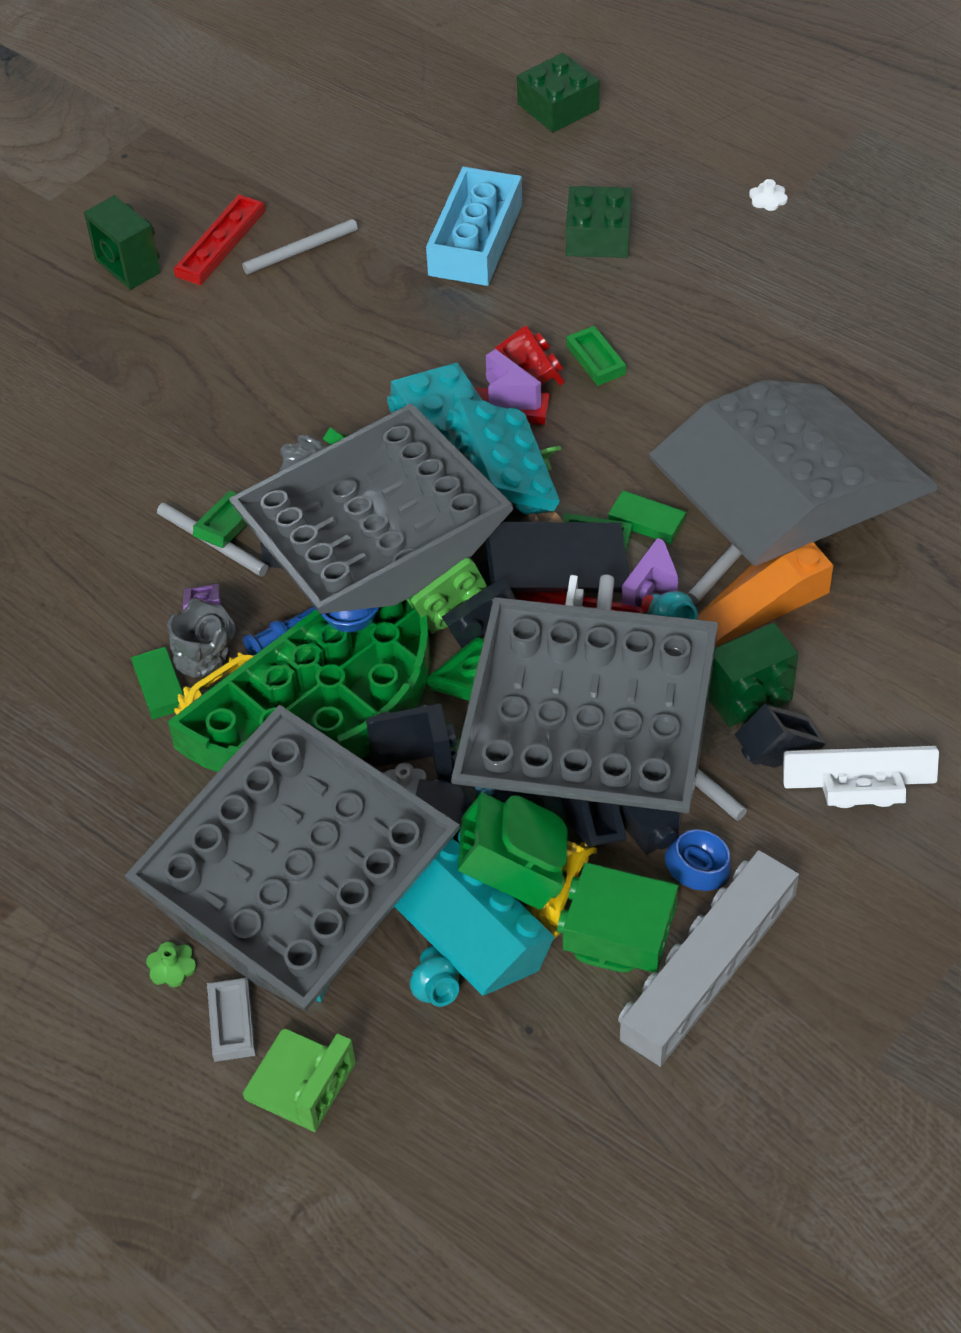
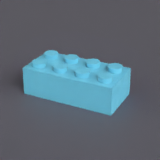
[426,167,522,286]

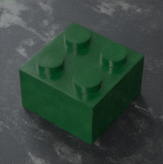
[517,52,599,133]
[566,186,631,258]
[84,195,160,290]
[709,623,798,727]

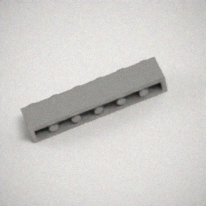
[618,850,799,1067]

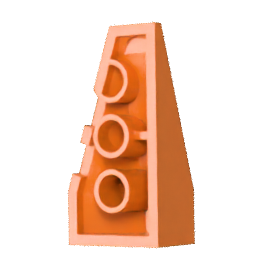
[697,542,833,648]

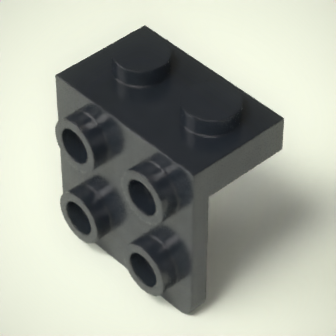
[442,560,517,648]
[366,703,457,783]

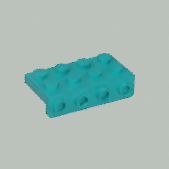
[387,363,483,443]
[445,397,560,512]

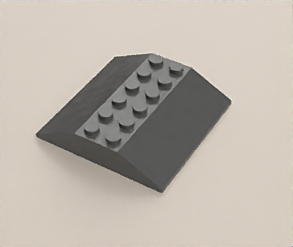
[649,380,937,566]
[229,403,513,614]
[451,597,718,813]
[124,705,460,1011]

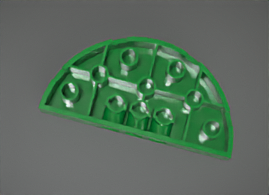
[167,595,430,773]

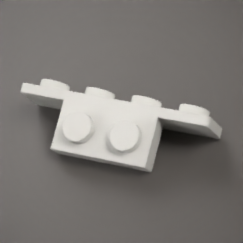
[783,746,939,808]

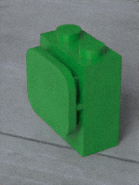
[458,792,567,910]
[557,863,678,973]

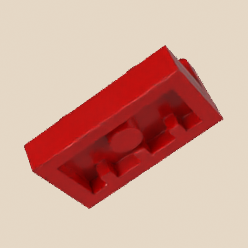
[495,325,565,386]

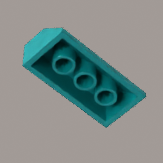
[394,838,554,996]

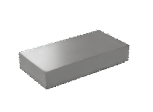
[207,977,255,1062]

